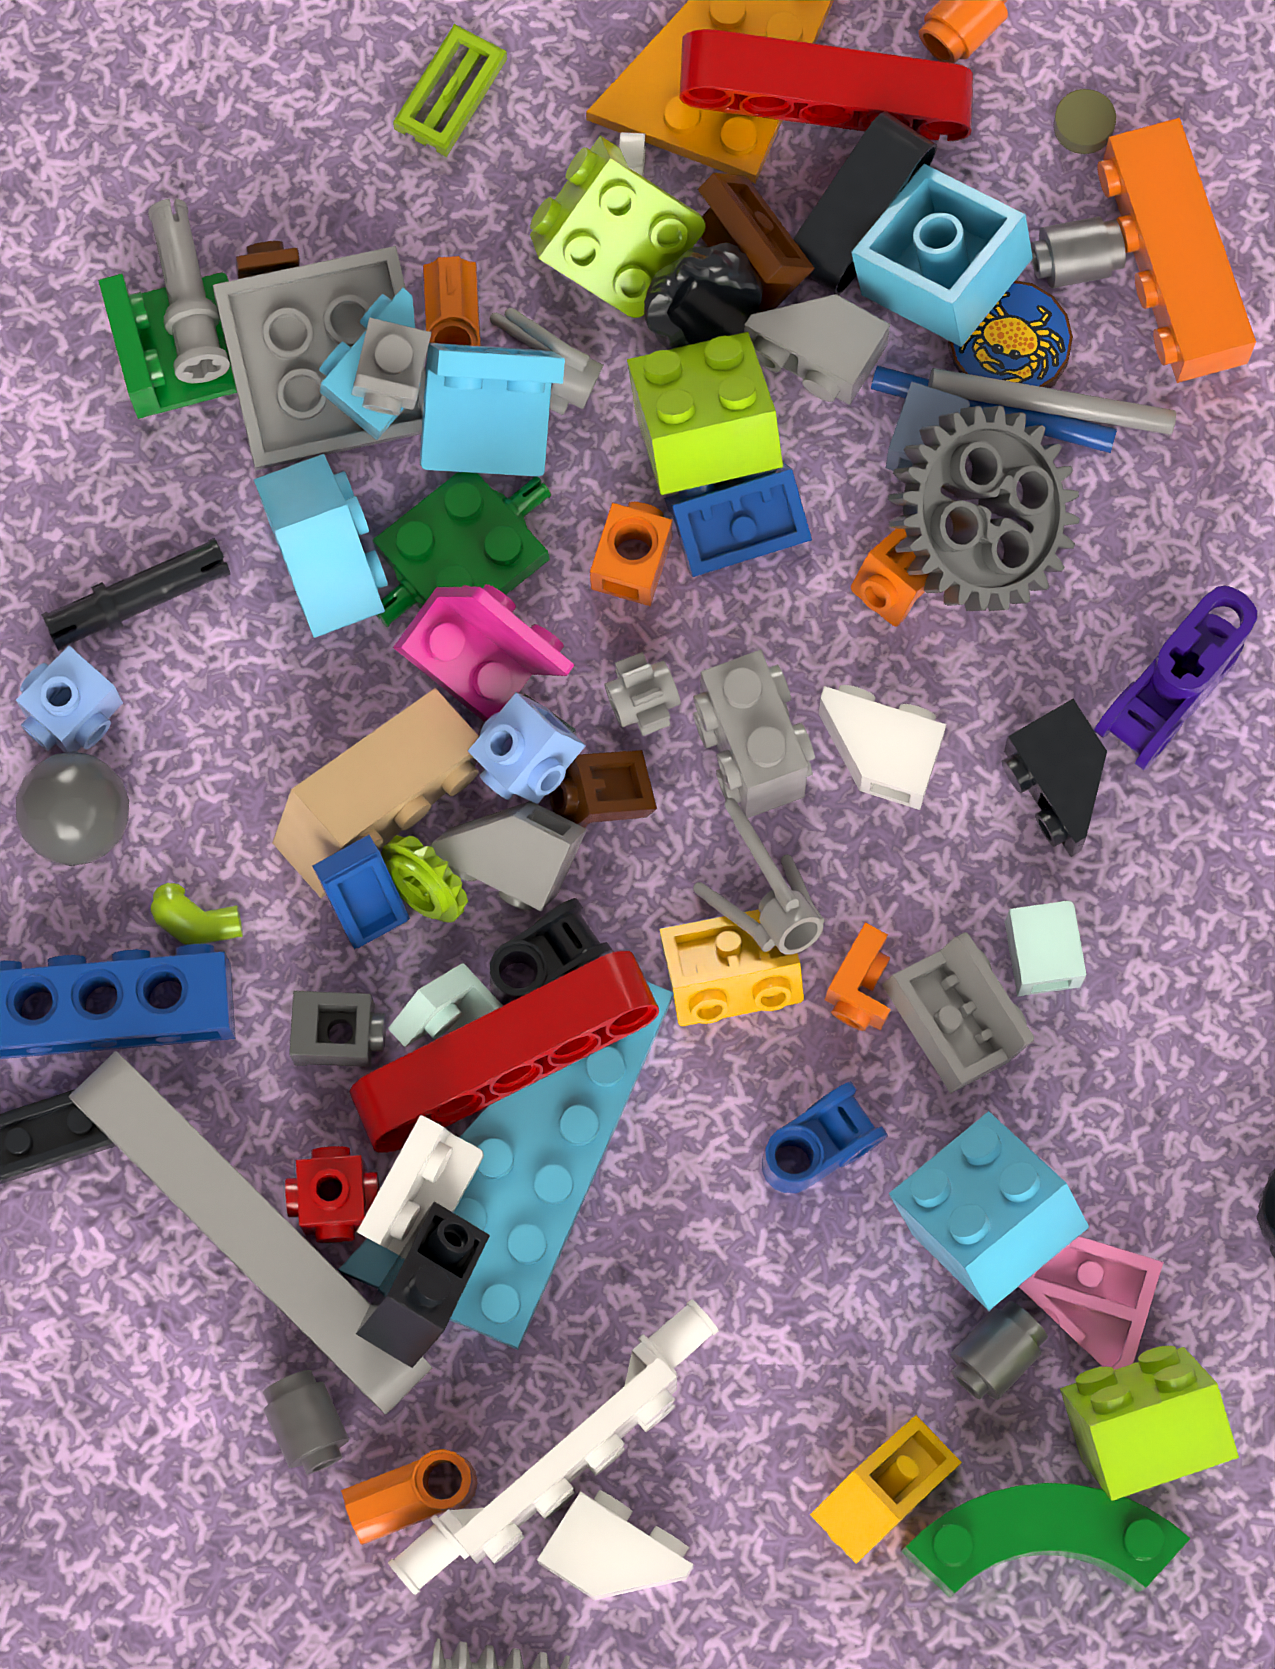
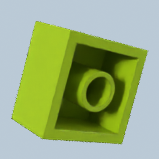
[627,332,783,495]
[1060,1346,1239,1501]

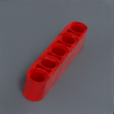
[679,29,973,141]
[349,951,659,1153]

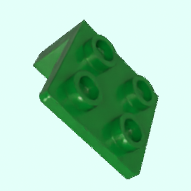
[98,272,237,419]

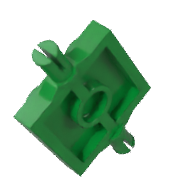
[372,472,552,627]

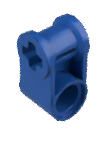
[762,1081,888,1193]

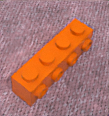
[1097,118,1256,383]

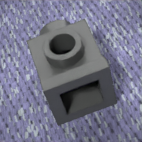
[289,991,386,1067]

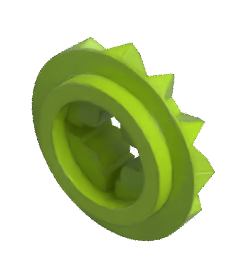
[381,835,469,923]

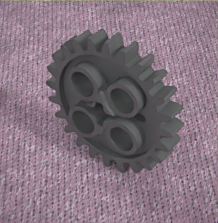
[888,406,1080,611]

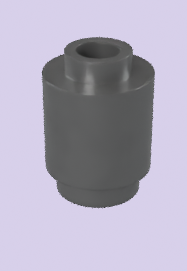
[1031,216,1126,288]
[951,1301,1048,1400]
[263,1370,349,1474]

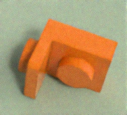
[851,529,929,627]
[825,922,891,1031]

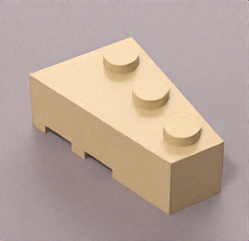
[272,688,479,898]

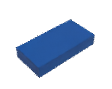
[312,835,410,950]

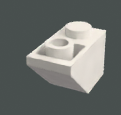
[818,685,946,810]
[537,1490,693,1600]

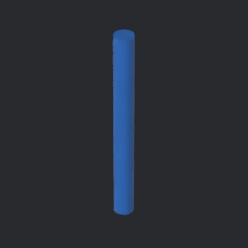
[871,365,1117,453]

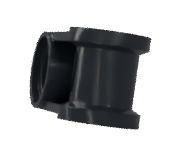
[490,898,614,1006]

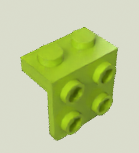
[530,135,705,318]

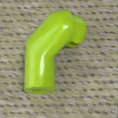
[151,883,243,945]

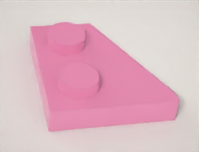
[1018,1236,1163,1370]

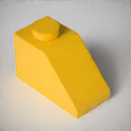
[810,1415,962,1564]

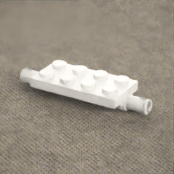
[388,1299,719,1595]

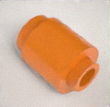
[918,0,1008,64]

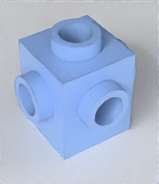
[16,646,123,753]
[468,692,586,804]

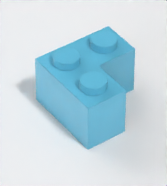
[253,454,388,638]

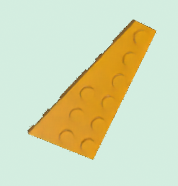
[586,0,834,184]

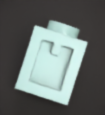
[388,963,503,1047]

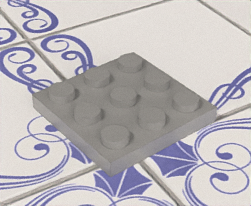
[213,246,426,471]

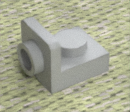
[351,317,431,415]

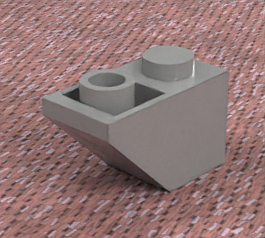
[744,294,890,405]
[431,801,587,911]

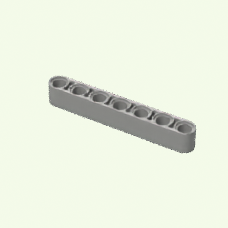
[68,1051,432,1415]

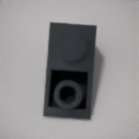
[1002,698,1107,857]
[356,1201,490,1368]

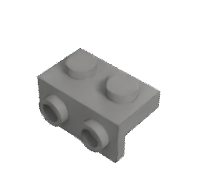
[882,932,1034,1094]

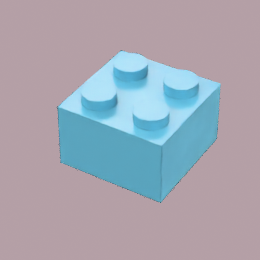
[851,164,1033,347]
[889,1111,1089,1311]

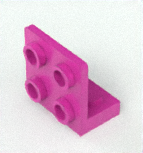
[393,584,575,722]

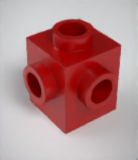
[285,1146,380,1243]

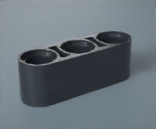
[793,111,937,295]

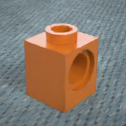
[590,502,672,607]

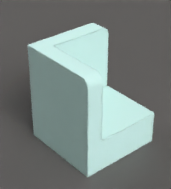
[1005,901,1086,996]

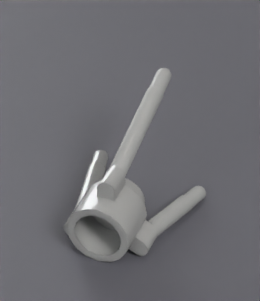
[490,308,604,415]
[693,798,824,954]

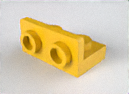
[659,909,804,1026]

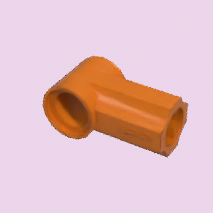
[423,256,481,358]
[341,1449,478,1545]

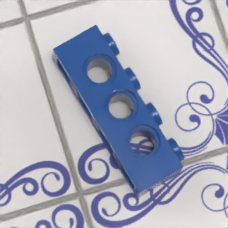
[0,944,236,1059]

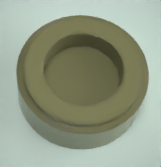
[1053,89,1116,154]

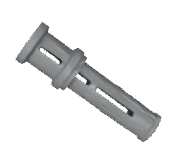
[148,199,230,383]

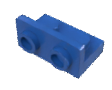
[664,463,812,577]

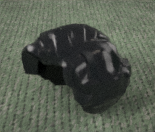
[644,243,763,350]

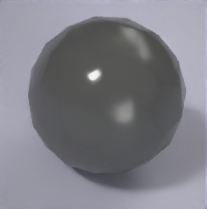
[16,751,129,866]

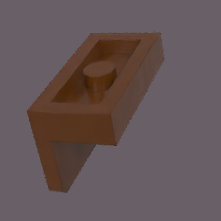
[697,172,815,313]

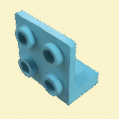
[419,343,565,476]

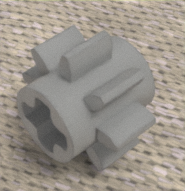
[604,652,681,736]

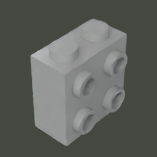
[693,649,815,818]

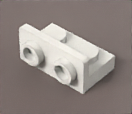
[357,1115,484,1255]

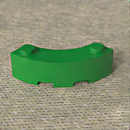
[901,1483,1191,1598]

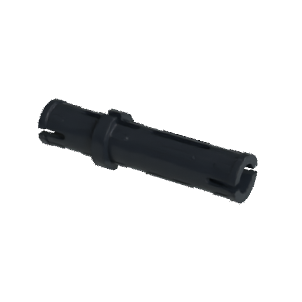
[41,538,231,651]

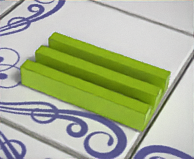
[393,24,507,157]

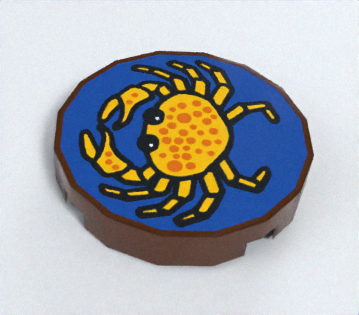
[948,280,1073,388]

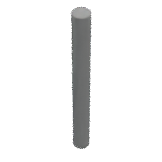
[928,368,1176,435]

